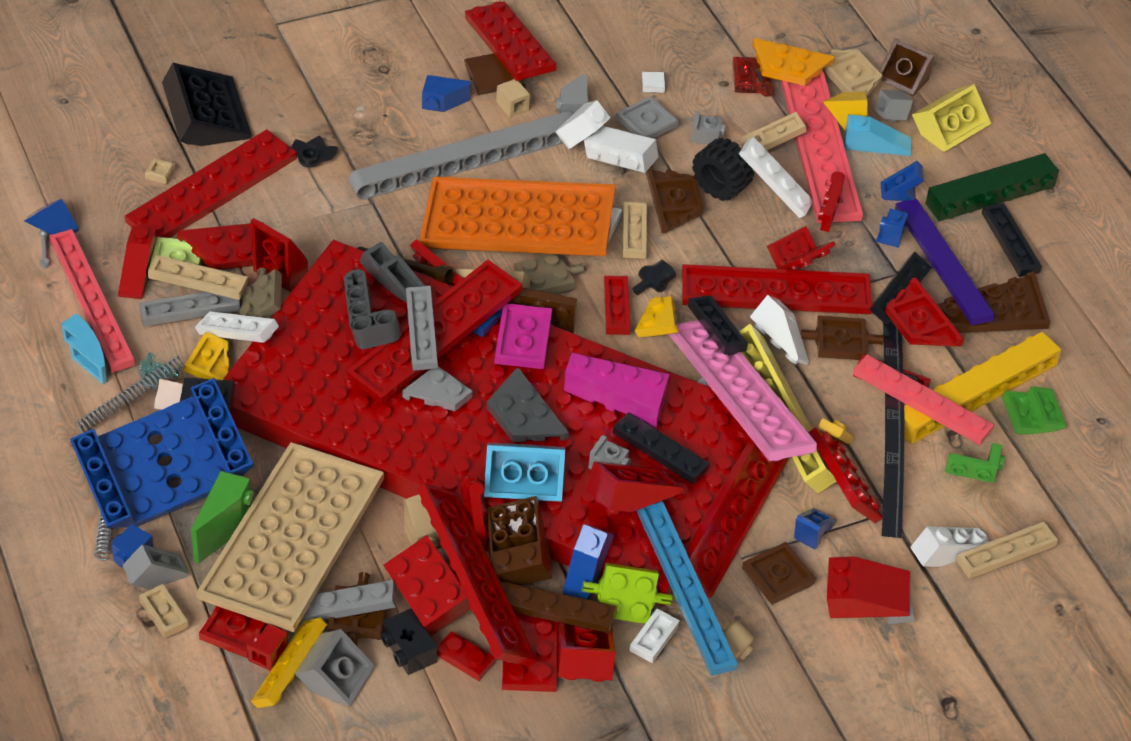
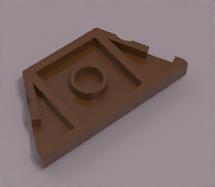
[646,165,703,233]

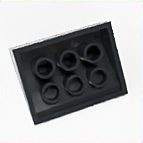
[162,62,252,146]

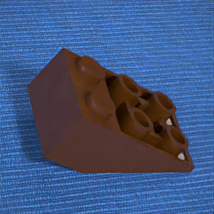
[487,496,552,585]

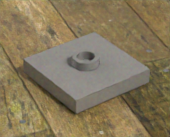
[616,96,679,139]

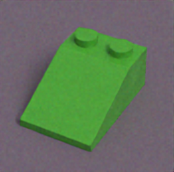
[191,471,254,563]

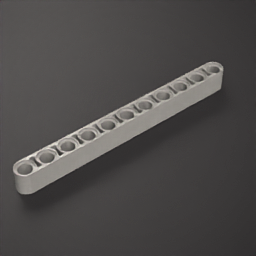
[348,111,574,200]

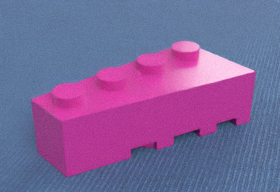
[564,353,669,429]

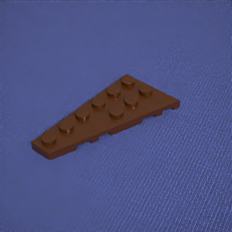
[937,271,1050,333]

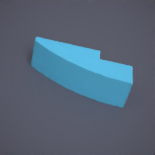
[61,313,107,384]

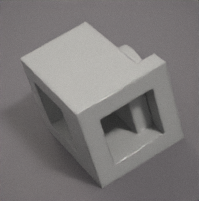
[691,111,725,145]
[589,435,631,469]

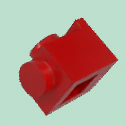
[247,624,288,671]

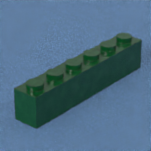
[925,153,1059,221]

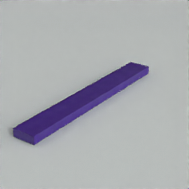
[895,199,994,325]

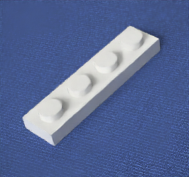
[739,136,812,218]
[195,311,279,343]

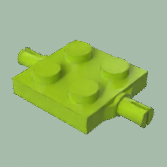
[582,563,672,624]

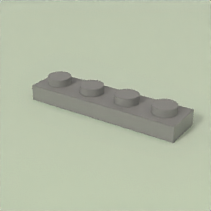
[406,286,438,371]
[139,292,240,327]
[299,580,396,625]

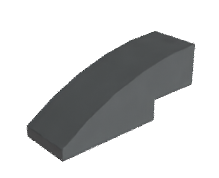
[359,241,425,303]

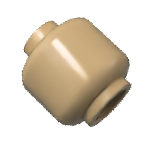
[721,621,754,660]

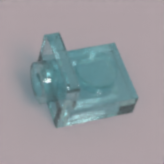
[138,352,179,389]

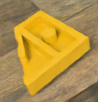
[635,296,679,338]

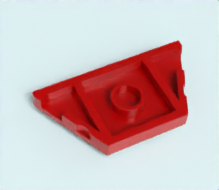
[177,222,264,270]
[885,277,964,347]

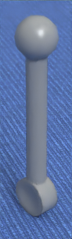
[39,230,50,268]

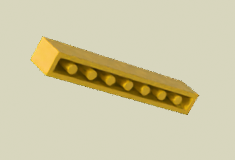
[904,332,1062,445]

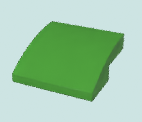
[1002,386,1067,434]

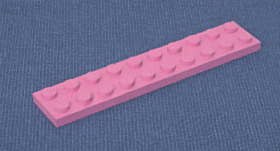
[668,320,817,461]

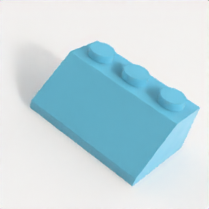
[484,442,565,502]

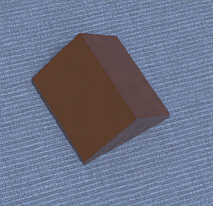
[879,38,934,96]

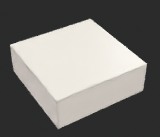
[642,72,665,93]

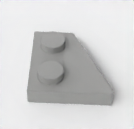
[402,366,473,411]

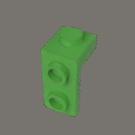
[945,443,1005,483]

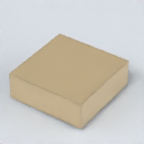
[145,158,176,184]

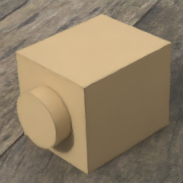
[496,79,530,118]

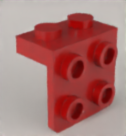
[767,226,836,270]

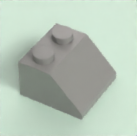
[295,629,375,707]

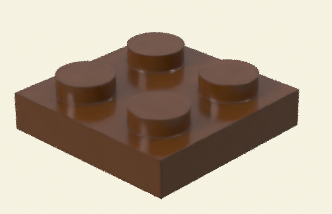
[742,542,816,605]

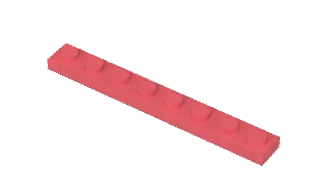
[49,229,135,373]

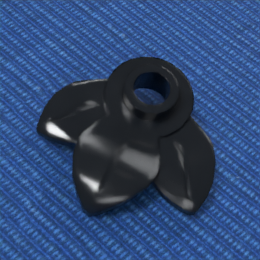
[292,136,338,168]

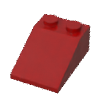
[250,218,308,292]
[585,461,684,514]
[827,557,911,618]
[557,622,615,682]

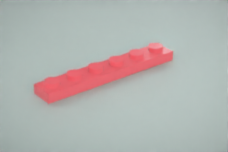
[853,354,994,445]

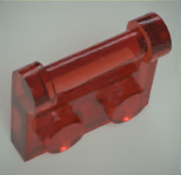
[732,57,774,97]

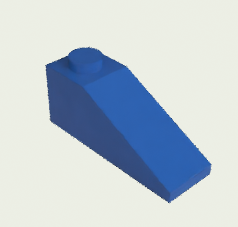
[563,524,615,600]

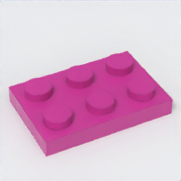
[494,304,552,369]

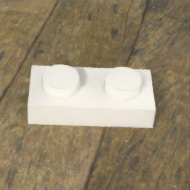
[629,609,680,663]

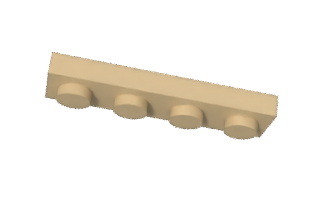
[148,255,248,300]
[956,522,1058,579]

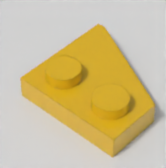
[184,332,229,380]

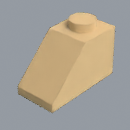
[404,494,441,547]

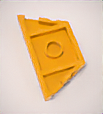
[752,38,835,86]

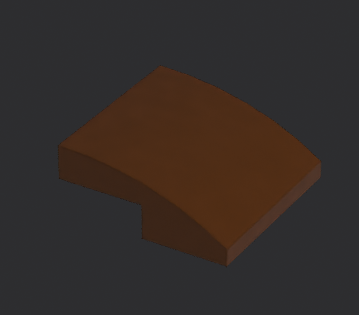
[464,53,520,95]

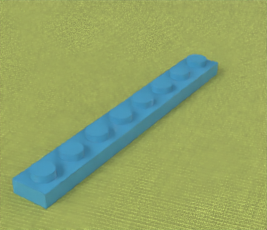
[636,501,738,676]

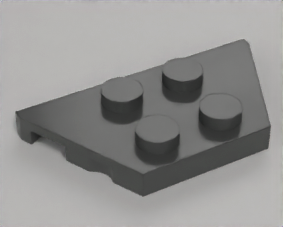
[487,368,569,442]

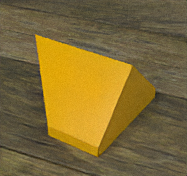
[823,91,867,130]

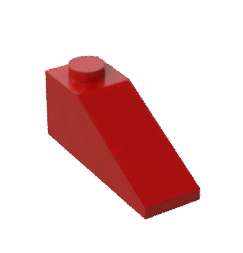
[118,226,157,299]

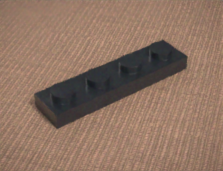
[982,203,1042,277]
[869,252,932,325]
[688,295,748,355]
[613,412,710,485]

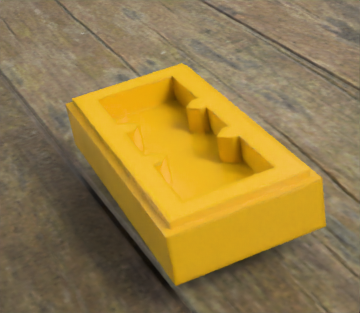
[818,418,854,445]

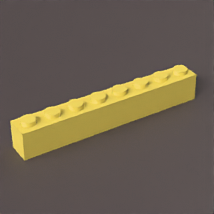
[739,324,837,493]

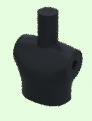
[632,260,676,296]

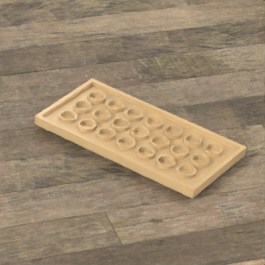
[196,442,384,632]

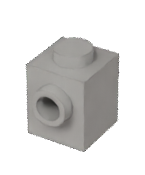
[875,89,913,122]

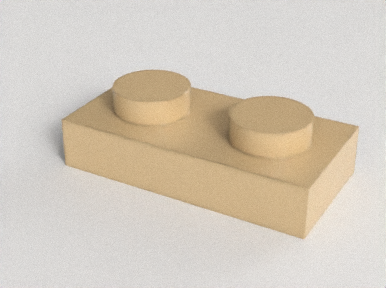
[139,584,189,639]

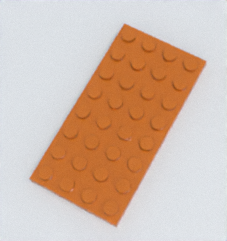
[419,177,616,256]

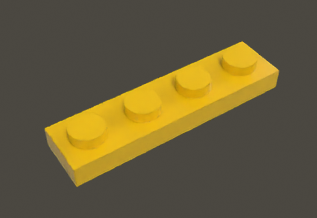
[251,617,327,709]

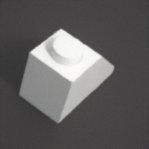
[555,100,610,149]

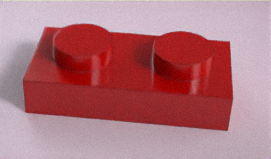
[437,631,495,681]

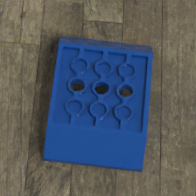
[70,378,254,528]

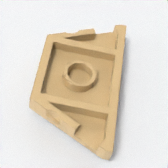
[811,49,882,97]

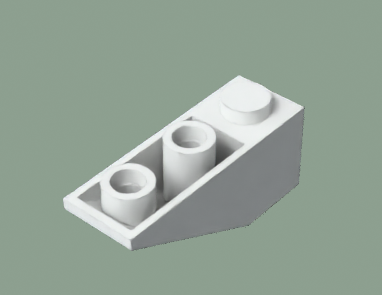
[750,295,809,365]
[910,526,989,567]

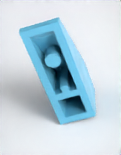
[844,115,911,156]

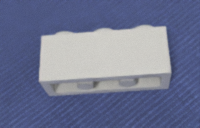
[584,126,658,173]

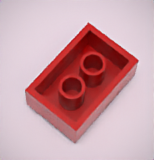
[383,535,471,636]

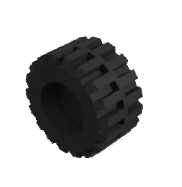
[692,138,754,201]

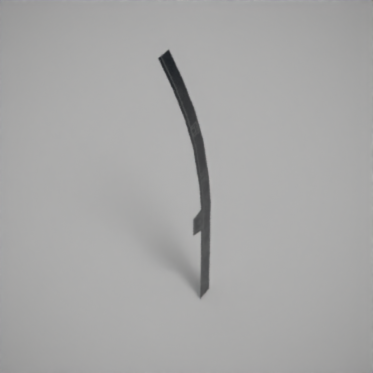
[881,321,918,538]

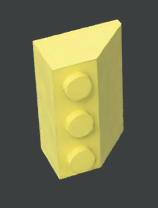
[912,84,991,152]

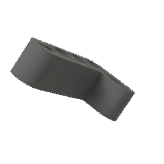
[344,269,402,349]

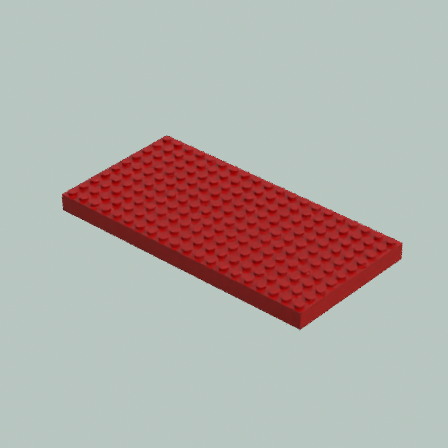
[223,239,750,607]

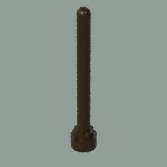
[357,247,455,285]

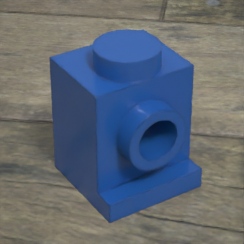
[876,208,908,248]

